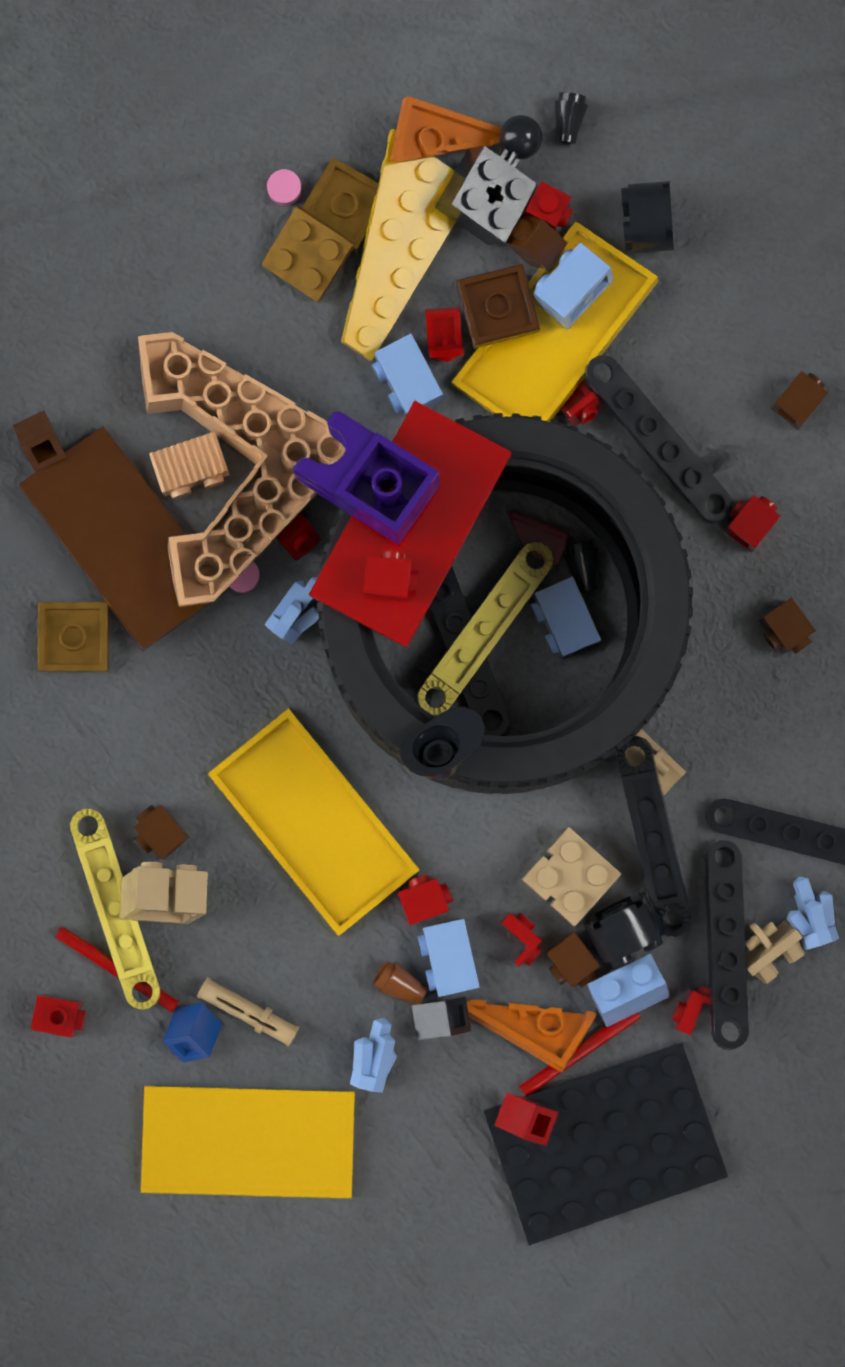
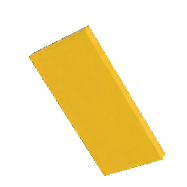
[451,221,659,422]
[208,708,420,936]
[141,1085,355,1198]

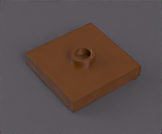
[456,264,540,349]

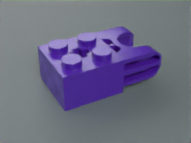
[292,411,440,545]

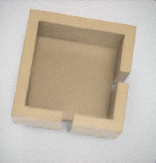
[521,827,621,927]
[120,862,208,924]

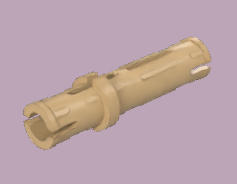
[197,977,300,1047]

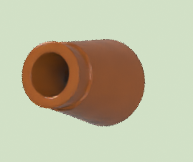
[373,960,427,1005]

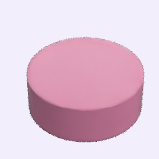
[267,169,301,206]
[229,562,260,593]

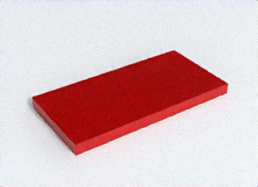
[309,400,512,648]

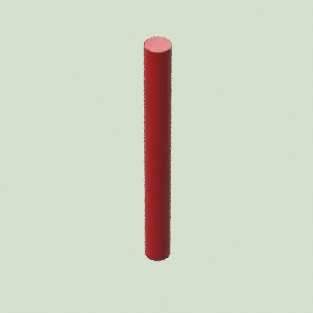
[55,926,179,1013]
[519,1012,641,1096]

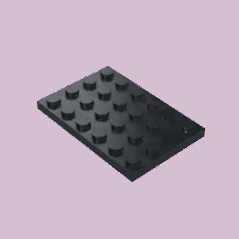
[483,1042,728,1246]

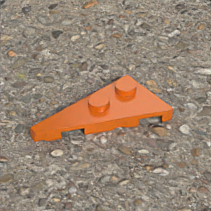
[390,96,501,163]
[467,999,597,1072]

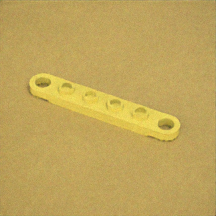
[417,542,553,716]
[70,808,160,1010]

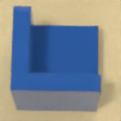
[163,1003,222,1062]

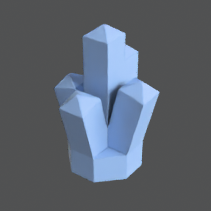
[264,577,319,645]
[786,876,839,950]
[350,1018,397,1093]

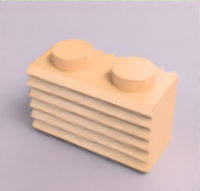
[149,432,230,500]

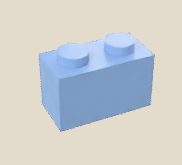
[534,242,614,330]
[372,334,443,417]
[530,577,601,660]
[418,918,480,997]
[587,953,670,1027]

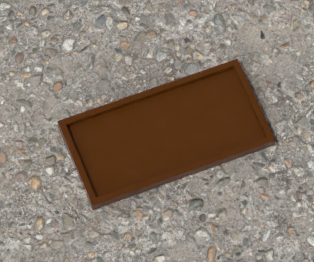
[19,426,227,652]

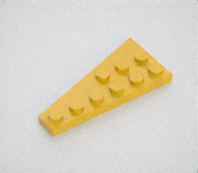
[341,129,456,361]

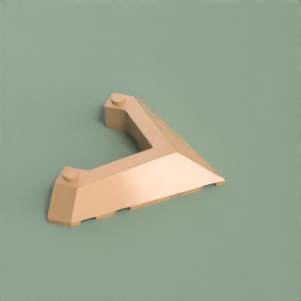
[138,332,346,607]

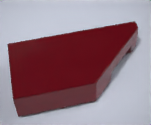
[509,510,570,567]

